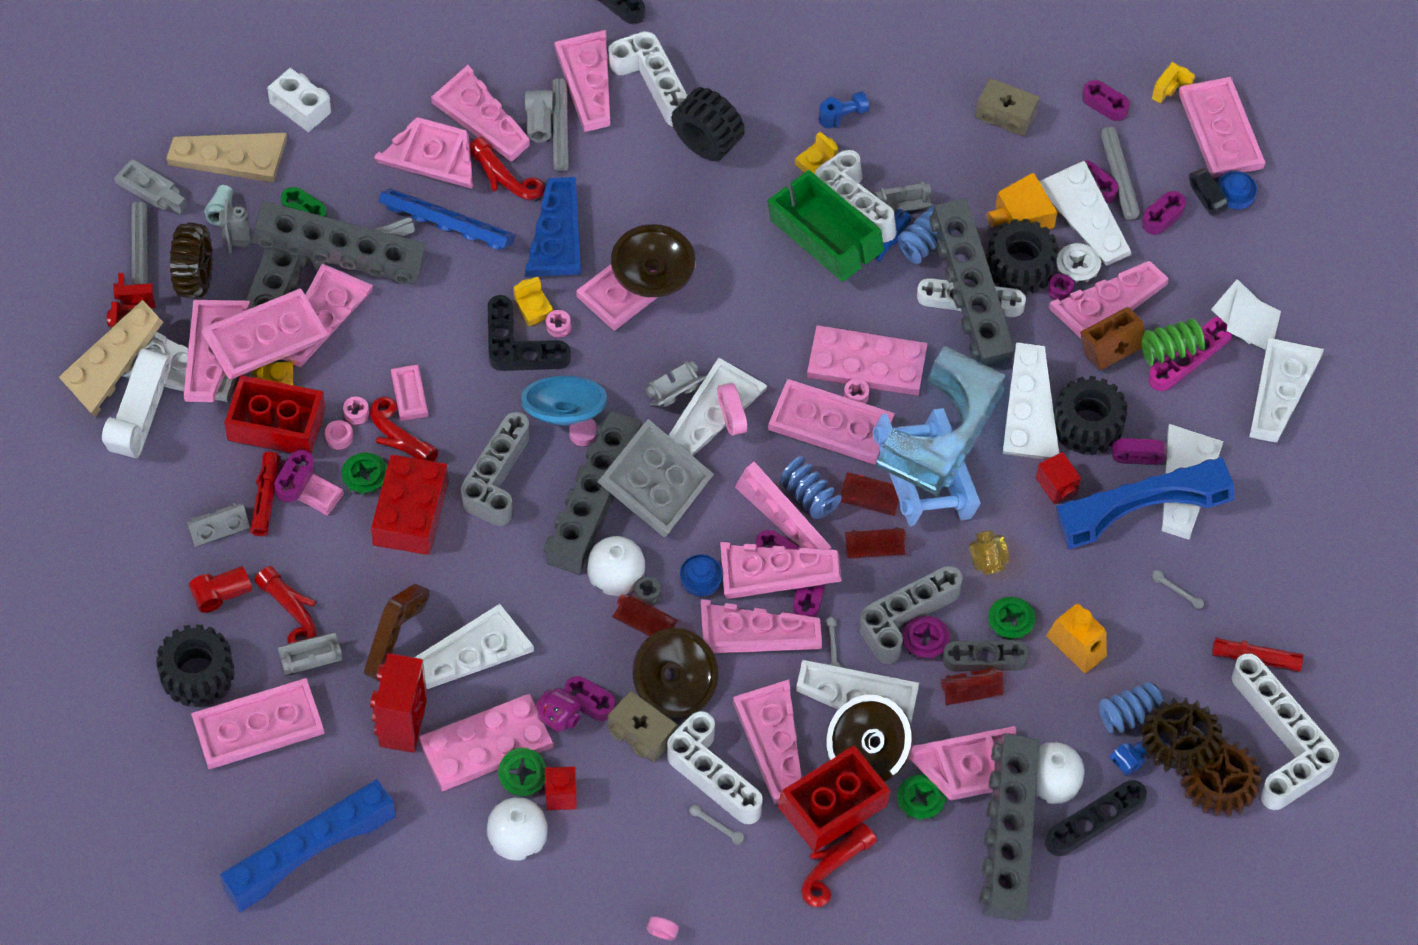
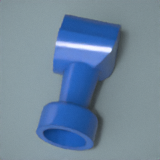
[818,91,870,128]
[1110,737,1167,776]

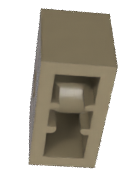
[975,78,1040,136]
[608,690,677,763]

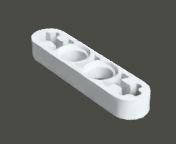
[917,278,1026,317]

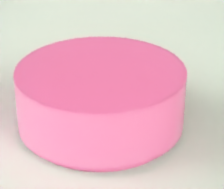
[569,419,598,446]
[324,420,354,450]
[646,917,679,940]

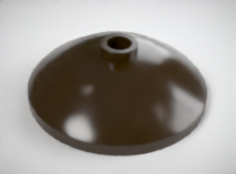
[611,224,695,297]
[632,628,718,718]
[826,695,913,782]

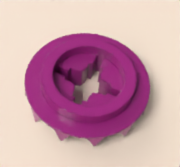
[903,616,950,660]

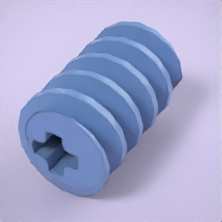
[897,205,956,264]
[780,455,842,519]
[1099,682,1165,734]

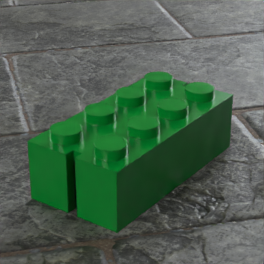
[767,170,884,282]

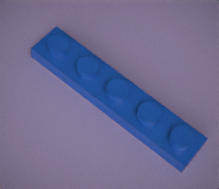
[378,188,516,250]

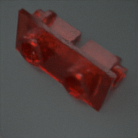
[845,527,906,559]
[612,594,678,636]
[940,667,1003,706]

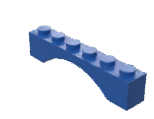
[1056,457,1234,550]
[220,779,396,913]

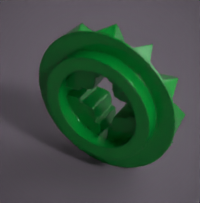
[341,452,387,495]
[988,597,1035,640]
[498,748,546,797]
[897,774,946,821]

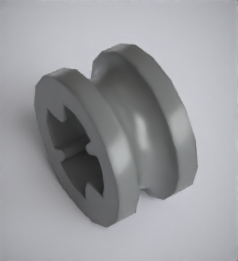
[635,576,661,606]

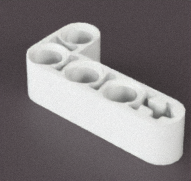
[609,32,687,127]
[815,150,897,243]
[102,349,172,459]
[667,711,763,824]

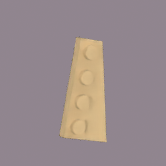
[166,133,287,183]
[59,300,163,417]

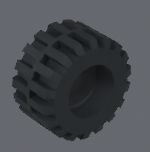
[671,87,745,161]
[986,219,1058,295]
[1054,376,1128,455]
[156,624,235,707]

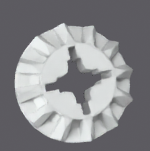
[1056,243,1101,283]

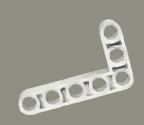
[1232,654,1339,810]

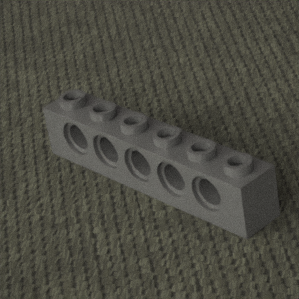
[929,198,1015,368]
[251,200,426,285]
[245,229,316,308]
[544,410,642,575]
[979,733,1040,921]

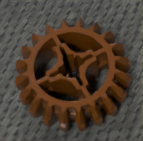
[1180,737,1262,817]

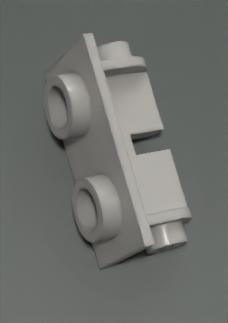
[872,181,932,214]
[219,200,252,254]
[645,361,706,408]
[186,503,250,547]
[277,632,342,675]

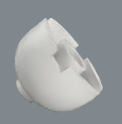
[587,536,645,596]
[1035,742,1085,804]
[487,797,548,860]

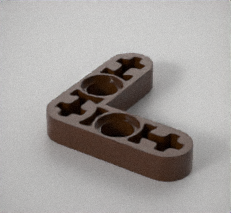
[364,584,430,680]

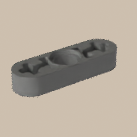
[942,640,1029,672]

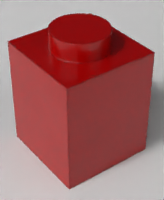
[1036,452,1081,504]
[545,766,577,811]

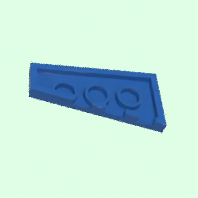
[525,177,581,277]

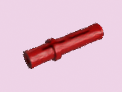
[250,451,281,536]
[1212,637,1303,672]

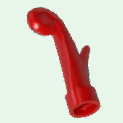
[470,137,545,200]
[369,396,439,462]
[254,566,317,644]
[801,823,877,907]

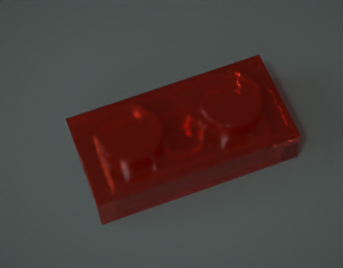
[840,472,899,516]

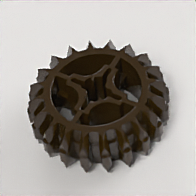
[169,222,213,299]
[1141,697,1223,775]

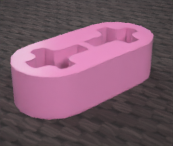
[717,383,747,436]

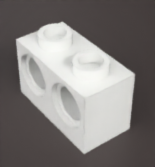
[267,68,331,132]

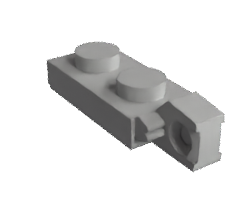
[114,159,187,215]

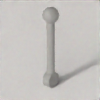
[1152,570,1204,609]
[825,617,841,667]
[689,805,744,845]

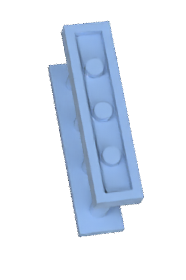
[873,408,981,526]

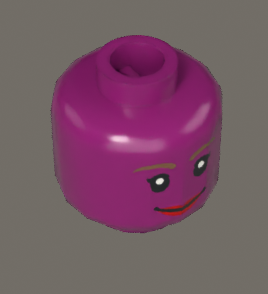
[536,688,582,732]

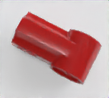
[189,566,252,613]

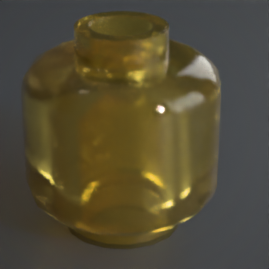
[969,530,1010,575]

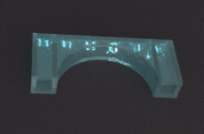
[875,346,1006,496]

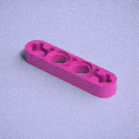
[1148,316,1233,391]

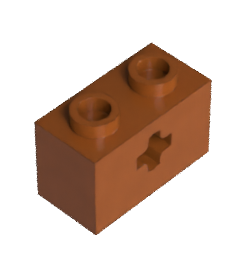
[1080,306,1145,371]

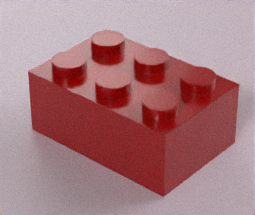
[224,375,326,455]
[371,454,449,555]
[370,653,428,753]
[778,745,891,852]

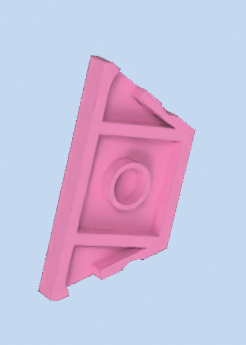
[374,117,473,189]
[909,726,1016,800]

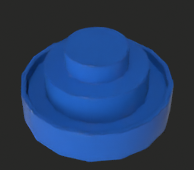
[1217,171,1257,210]
[679,554,723,597]

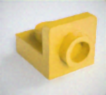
[1152,62,1195,104]
[795,132,838,174]
[513,277,554,327]
[252,362,294,385]

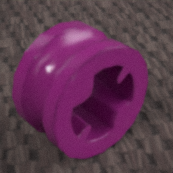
[1048,274,1074,301]

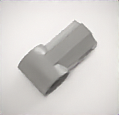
[525,90,553,143]

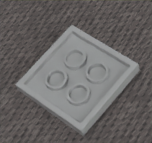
[597,419,714,537]

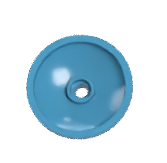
[521,376,607,426]

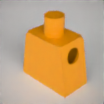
[986,173,1057,229]
[1046,603,1107,674]

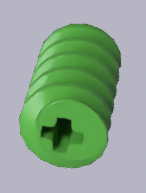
[1141,318,1205,367]

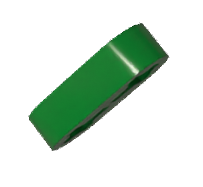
[281,187,327,217]

